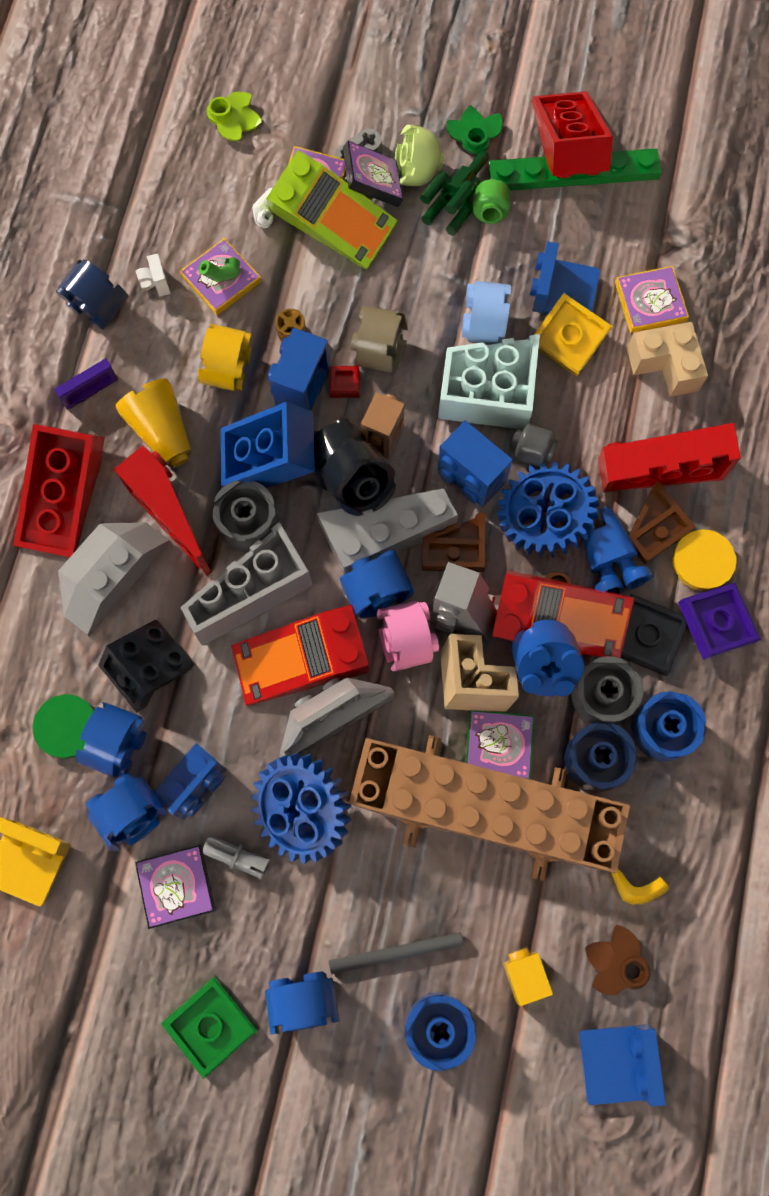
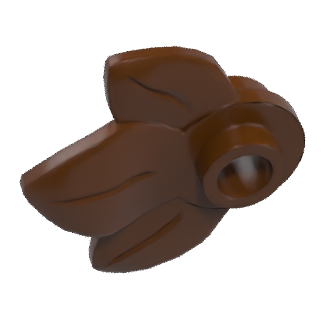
[585,925,650,995]

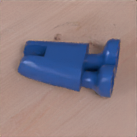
[582,505,654,594]

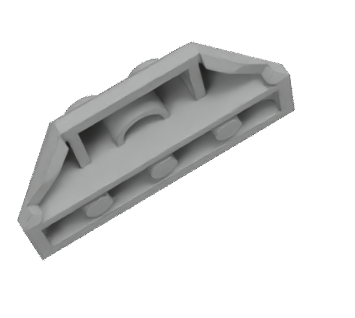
[58,522,170,636]
[279,677,395,757]

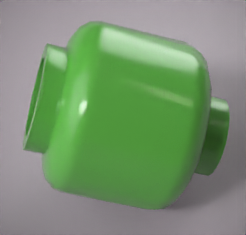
[473,179,511,224]

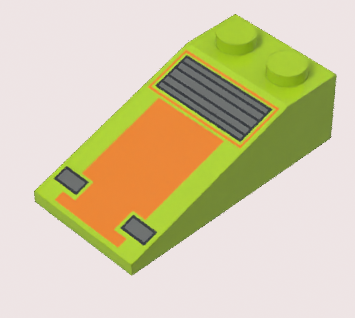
[266,150,398,271]

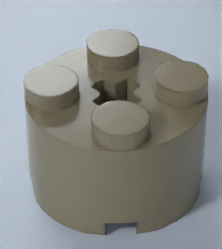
[351,306,408,373]

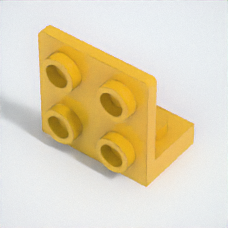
[0,817,71,906]

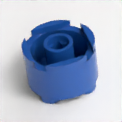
[340,550,414,619]
[512,620,584,696]
[631,691,706,762]
[76,702,147,778]
[86,773,167,852]
[265,971,340,1035]
[405,992,476,1071]

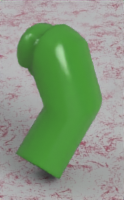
[199,257,241,283]

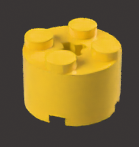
[198,324,252,391]

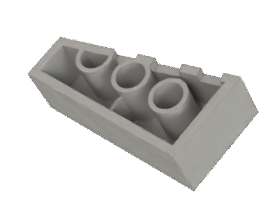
[317,488,458,575]
[180,522,313,646]

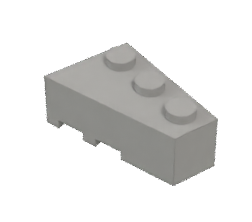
[431,562,499,643]

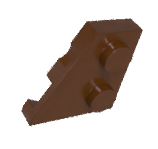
[629,481,696,565]
[422,513,485,572]

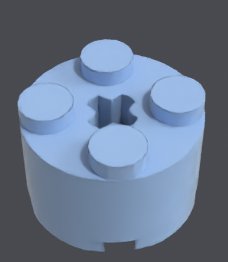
[461,280,511,344]

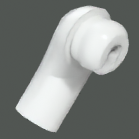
[252,188,274,228]

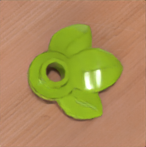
[207,91,262,142]

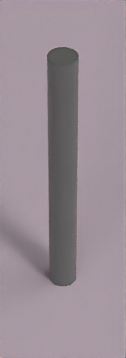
[329,932,464,974]

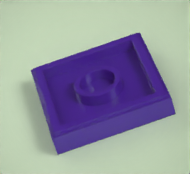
[678,583,761,660]

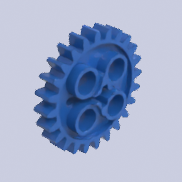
[497,461,599,558]
[251,753,352,864]

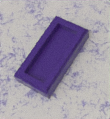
[54,358,118,410]

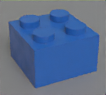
[268,328,330,411]
[437,420,513,507]

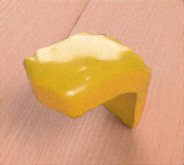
[611,868,669,905]

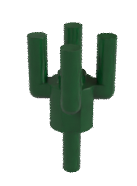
[420,151,489,236]

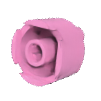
[377,600,439,672]

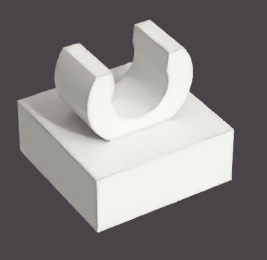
[136,254,171,297]

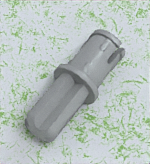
[203,836,270,880]

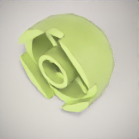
[394,125,444,186]

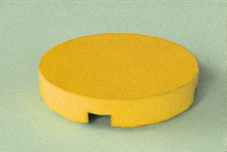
[672,529,737,592]

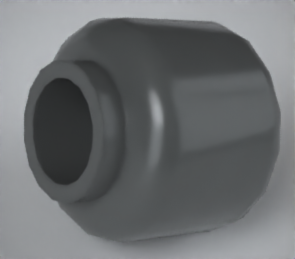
[511,423,558,467]

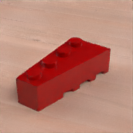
[598,423,741,492]

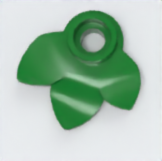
[447,105,502,155]

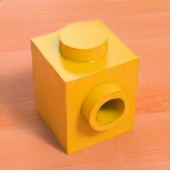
[503,948,553,1006]

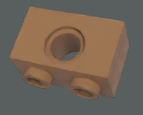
[361,392,405,459]

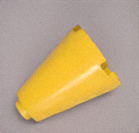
[115,378,191,468]

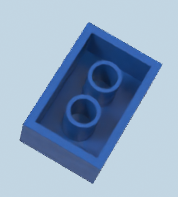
[221,402,315,488]

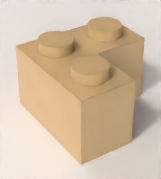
[626,322,708,397]
[440,634,519,712]

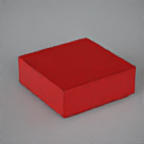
[330,366,360,398]

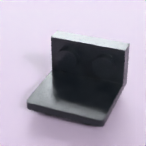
[98,620,194,713]

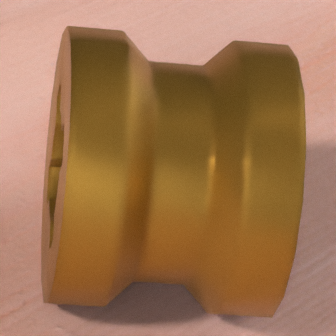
[275,308,307,342]

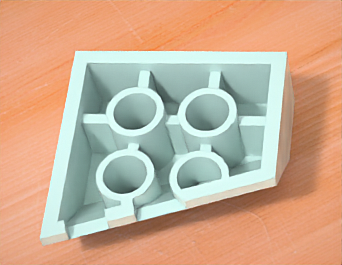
[438,334,540,430]

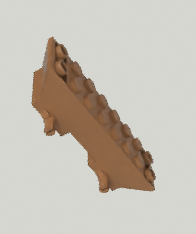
[349,736,630,882]

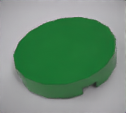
[32,694,94,759]

